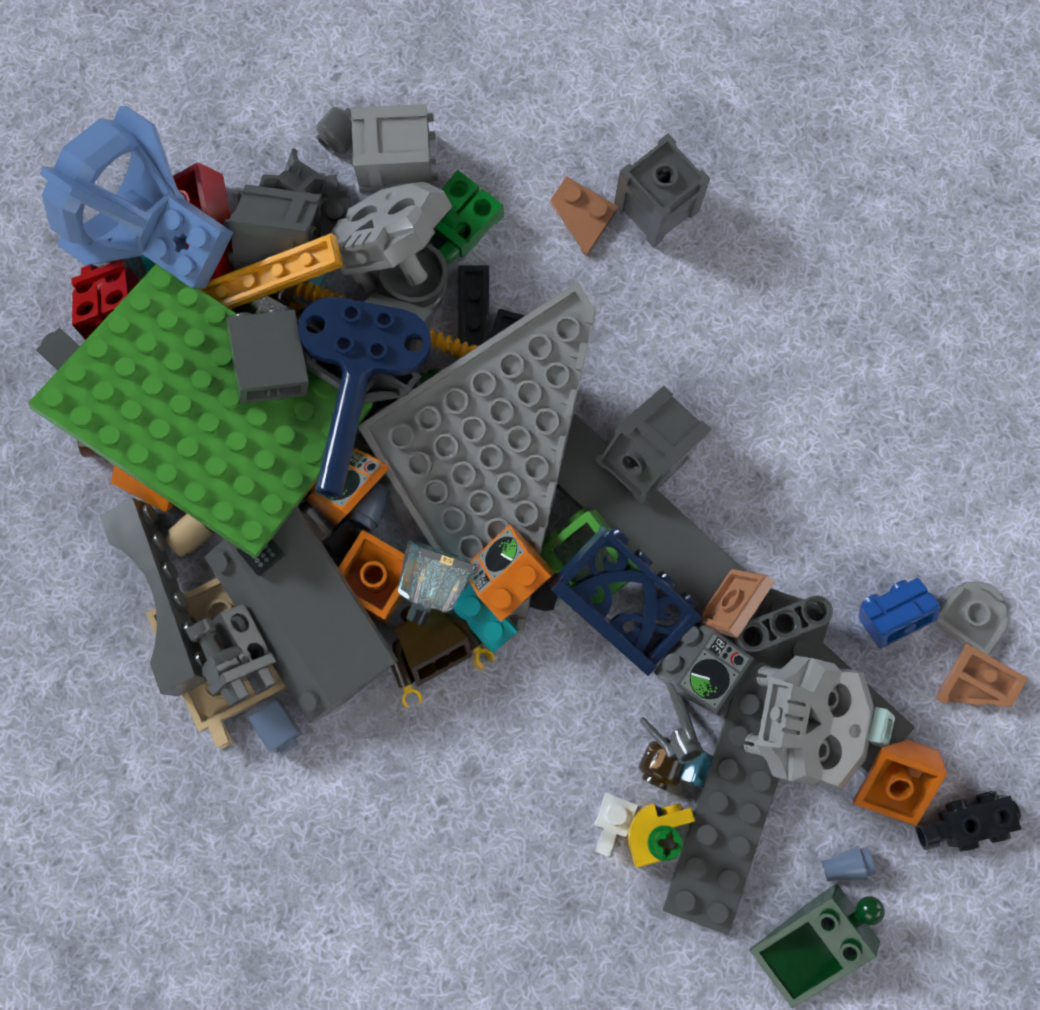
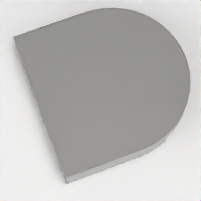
[933,582,1009,656]

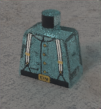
[398,540,476,625]

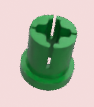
[647,825,682,861]

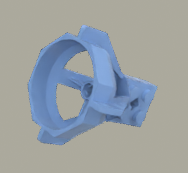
[40,106,234,289]

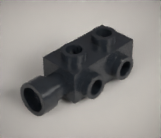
[915,790,1022,852]

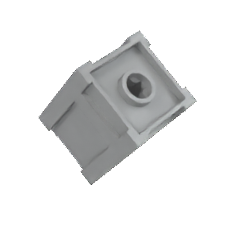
[351,104,438,192]

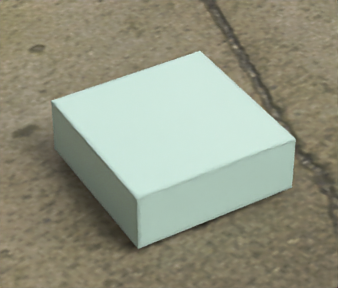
[868,707,895,747]

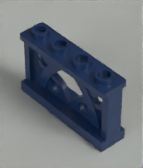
[547,524,703,676]

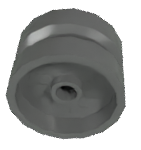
[377,243,448,315]

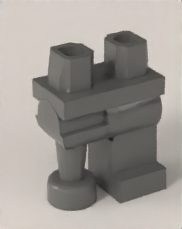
[186,604,276,707]

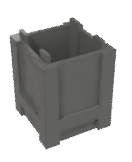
[614,133,710,248]
[225,184,321,284]
[595,386,712,504]

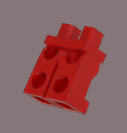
[72,259,139,340]

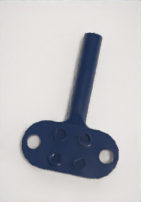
[298,297,431,498]

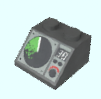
[654,622,757,717]

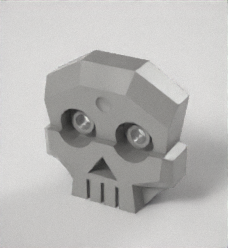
[331,182,452,293]
[744,656,875,790]

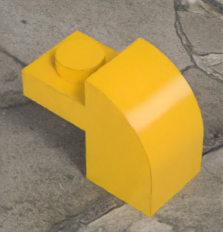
[627,803,695,868]

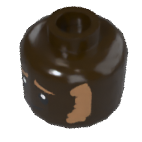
[638,737,686,791]

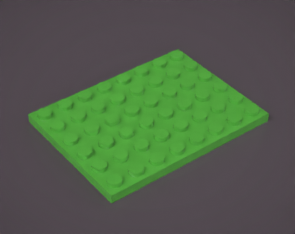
[28,263,373,559]

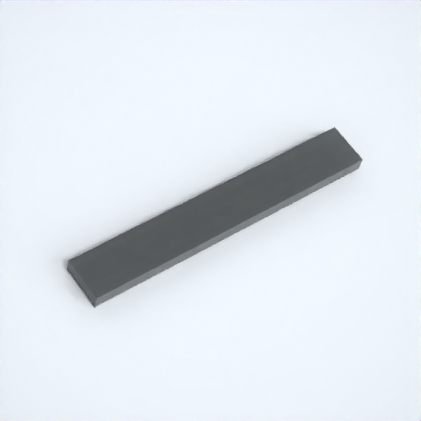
[557,414,915,776]

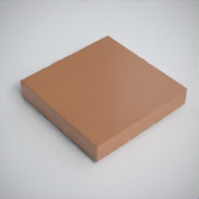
[699,569,775,638]

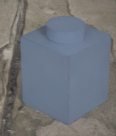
[248,699,302,754]

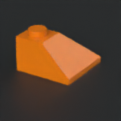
[853,740,947,826]

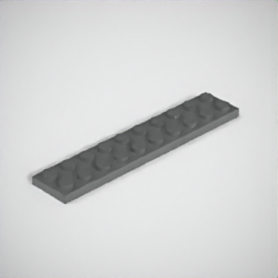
[663,588,830,935]

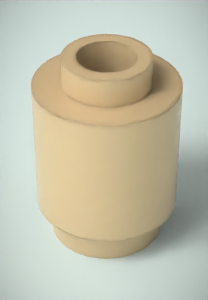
[165,514,213,558]

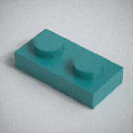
[450,584,519,654]

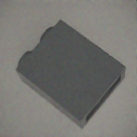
[227,309,309,404]

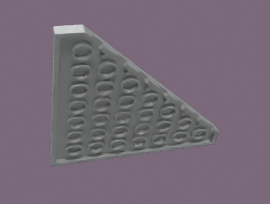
[358,282,596,641]

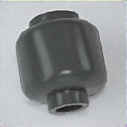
[316,107,353,154]

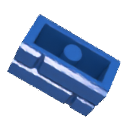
[859,578,940,649]

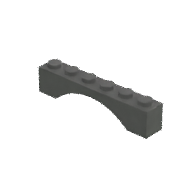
[100,498,207,697]

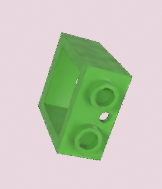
[541,509,641,604]

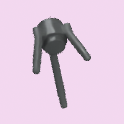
[640,683,704,764]

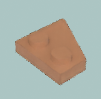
[550,176,618,256]
[935,644,1028,707]

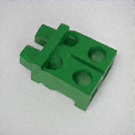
[428,170,504,266]

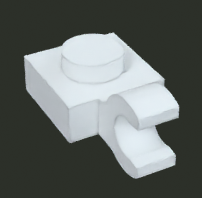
[594,793,638,857]

